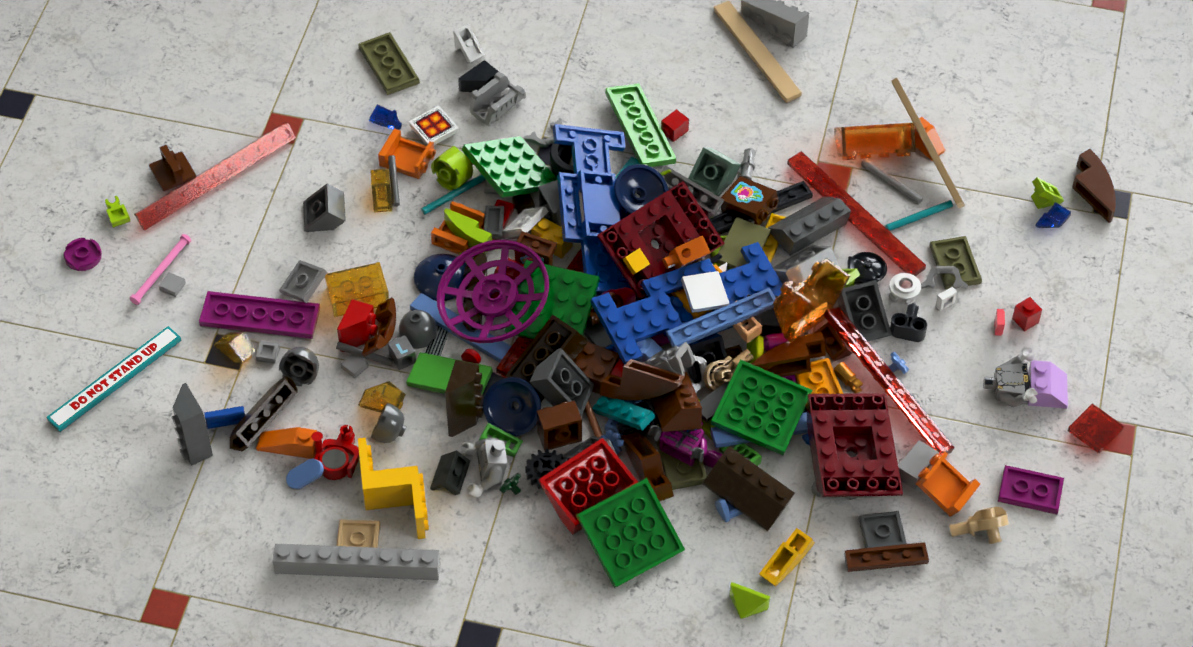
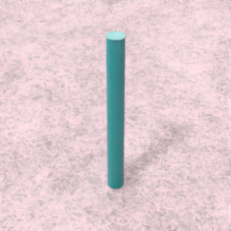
[421,174,486,214]
[885,200,953,232]

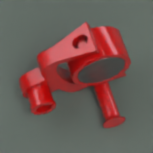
[311,425,360,480]

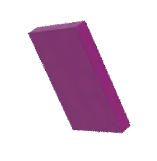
[998,465,1064,515]

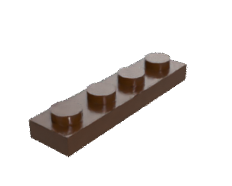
[844,542,929,572]

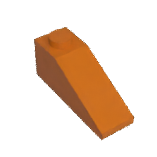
[256,427,317,459]

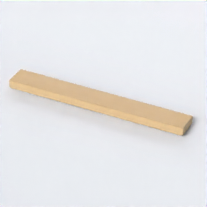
[714,0,802,103]
[891,78,965,209]

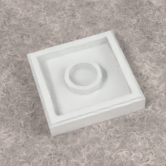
[503,207,548,238]
[681,271,730,313]

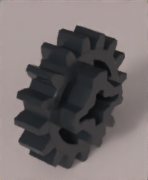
[525,449,567,489]

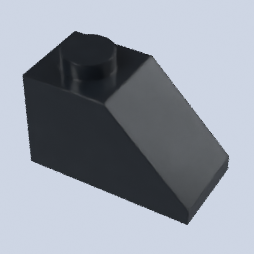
[458,60,499,92]

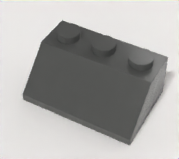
[530,348,595,416]

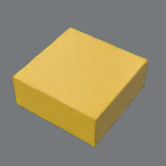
[623,248,650,275]

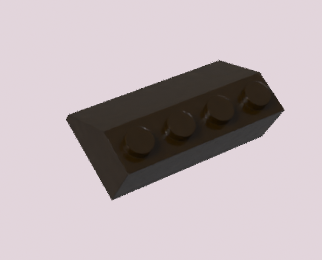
[505,315,588,402]
[445,360,484,437]
[702,446,795,531]

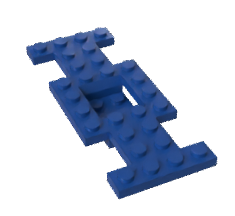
[553,124,638,299]
[590,242,793,365]

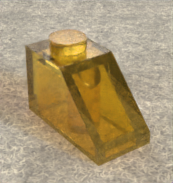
[370,169,392,213]
[214,332,256,363]
[358,381,406,413]

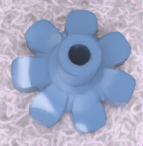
[888,352,909,374]
[600,430,624,454]

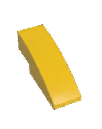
[759,528,815,587]

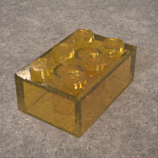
[324,262,389,317]

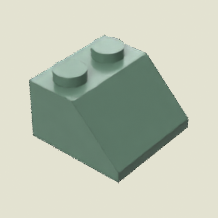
[688,147,741,197]

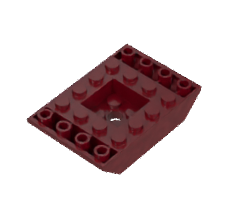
[597,181,725,299]
[807,393,903,497]

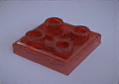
[1067,403,1124,453]

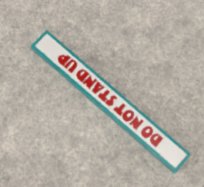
[47,326,181,432]

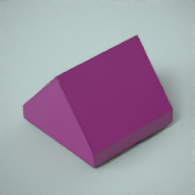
[703,449,722,468]

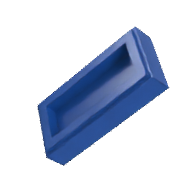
[204,406,245,429]

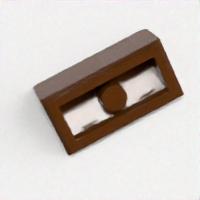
[814,322,852,362]

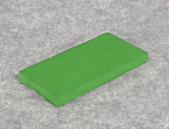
[406,352,493,395]

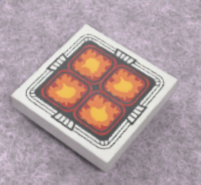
[409,105,459,145]

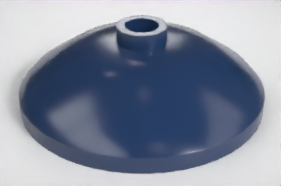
[614,164,668,214]
[414,254,467,301]
[483,377,541,437]

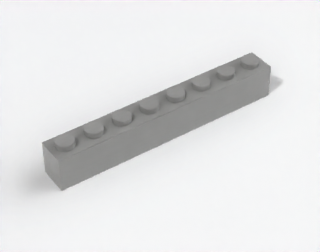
[273,544,440,580]

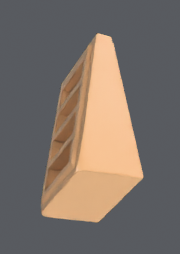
[733,301,762,343]

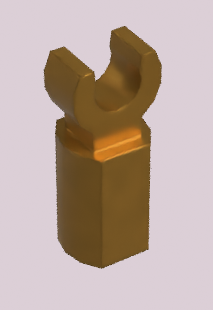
[834,362,863,393]

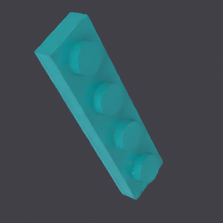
[592,396,656,431]

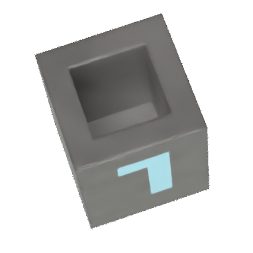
[388,335,416,370]

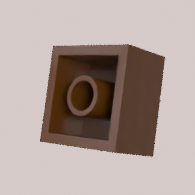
[573,342,620,395]
[537,400,582,451]

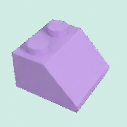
[1028,360,1068,409]

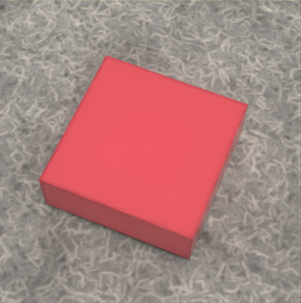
[994,309,1005,336]

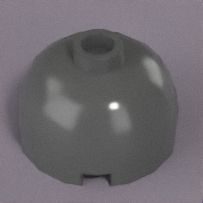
[399,310,438,349]
[279,347,319,386]
[371,403,407,443]

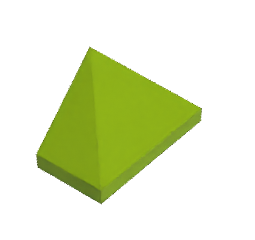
[729,582,770,619]

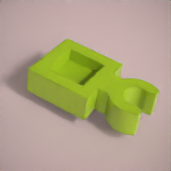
[105,196,131,227]

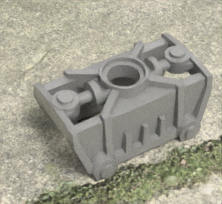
[469,72,526,127]
[642,342,695,376]

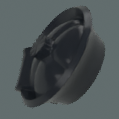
[847,252,887,284]

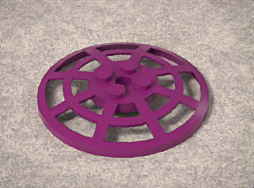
[437,240,549,343]

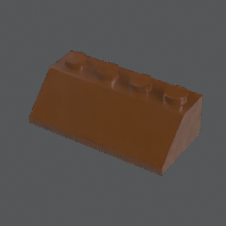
[650,372,702,432]

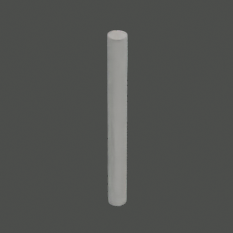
[861,159,923,204]

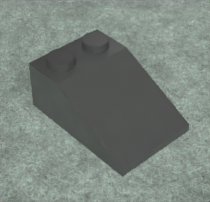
[835,280,892,345]

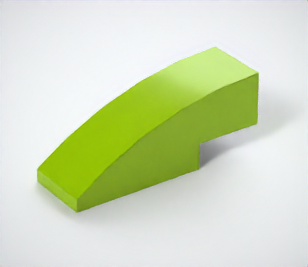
[444,208,492,255]

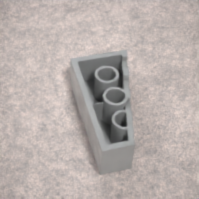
[741,0,809,48]

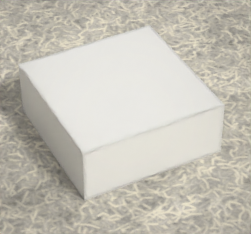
[935,287,957,311]

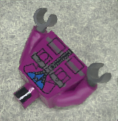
[647,422,708,466]

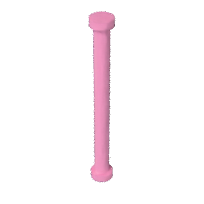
[130,234,191,305]

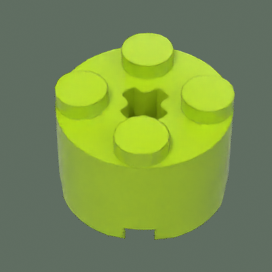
[431,146,473,190]

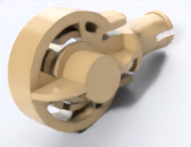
[703,349,754,392]
[949,507,1009,544]

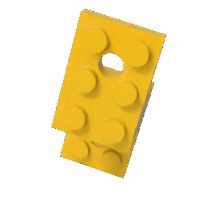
[358,437,429,539]

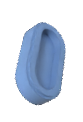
[286,459,324,489]

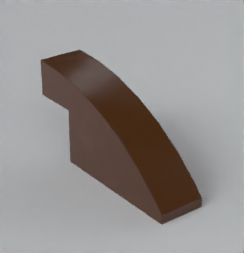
[1072,149,1116,223]
[752,332,826,377]
[600,359,685,400]
[620,430,674,501]

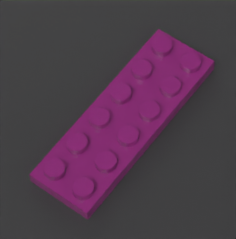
[199,291,320,339]

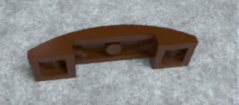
[362,297,396,357]

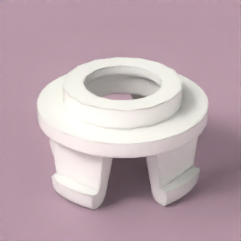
[889,273,921,306]

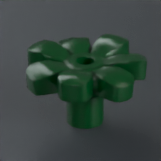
[499,473,521,495]

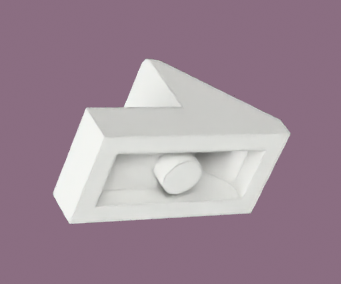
[453,23,485,64]

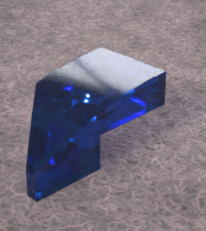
[369,104,402,130]
[1036,203,1071,228]

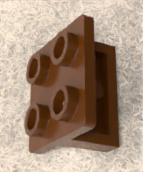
[149,145,197,191]

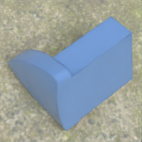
[715,499,743,522]

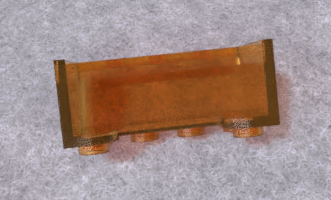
[834,123,916,160]
[773,258,850,343]

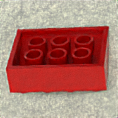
[538,438,638,535]

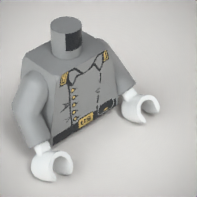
[983,347,1038,407]
[462,437,507,498]

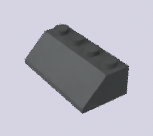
[768,196,851,256]
[172,383,213,466]

